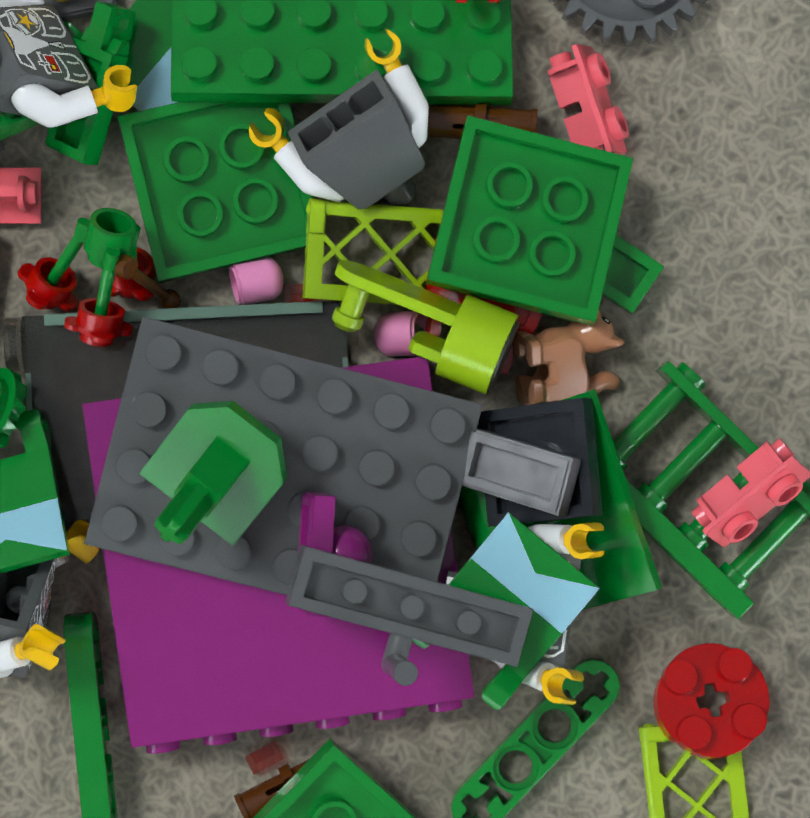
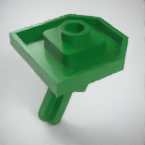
[139,401,288,546]

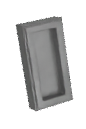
[462,428,582,516]

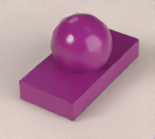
[298,491,373,617]

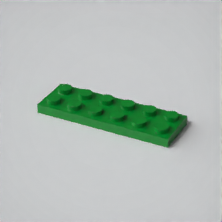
[171,0,513,105]

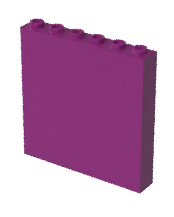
[82,357,474,754]

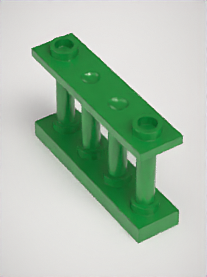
[613,361,810,619]

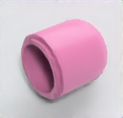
[229,257,284,305]
[374,310,427,357]

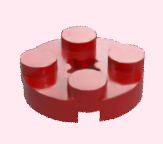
[653,643,770,759]

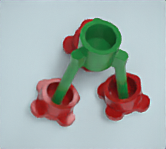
[18,208,157,347]

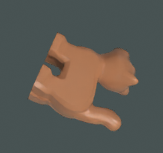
[513,310,625,405]

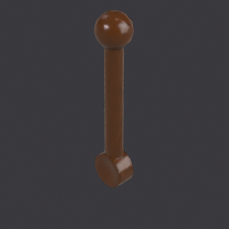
[114,254,181,309]

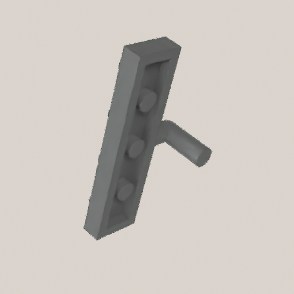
[285,544,534,686]

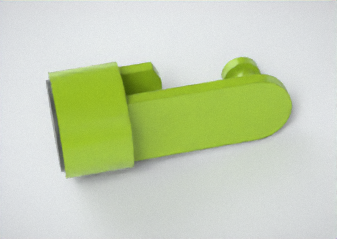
[332,260,519,395]

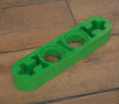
[63,611,118,818]
[451,658,620,818]

